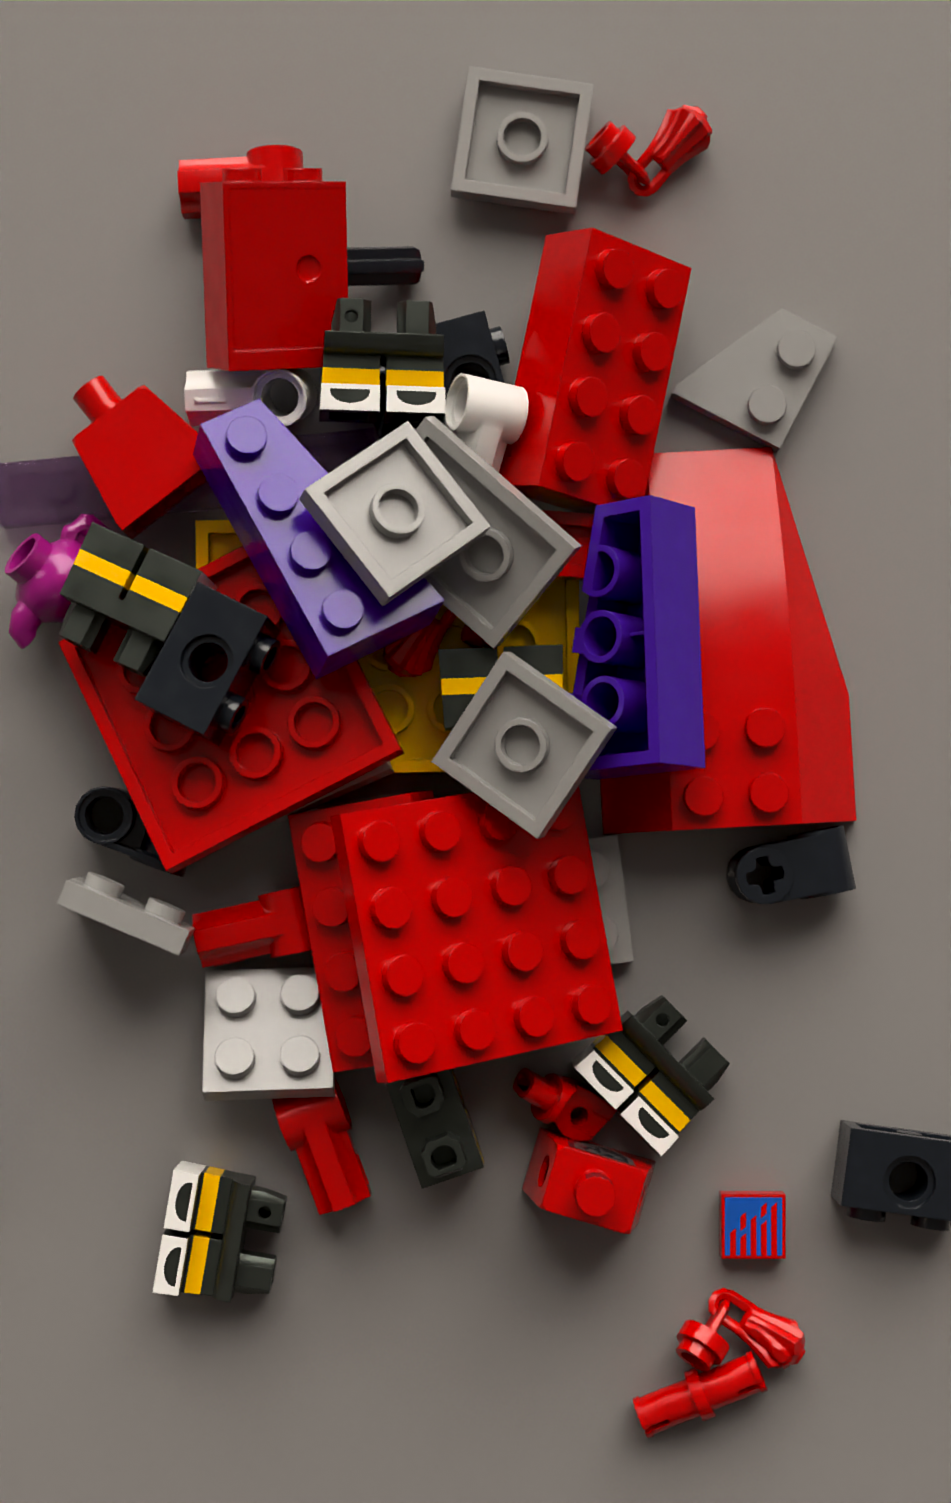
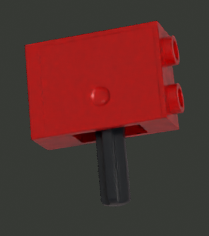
[200,168,424,371]

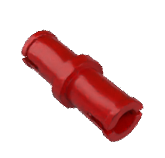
[633,1350,768,1439]

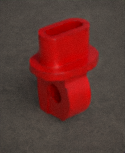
[513,1067,617,1141]

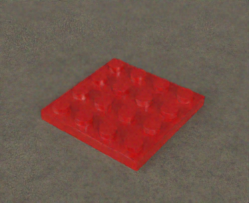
[58,546,404,874]
[330,786,623,1083]

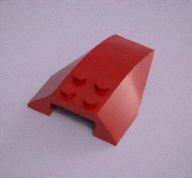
[600,447,856,834]

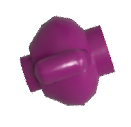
[5,514,111,649]

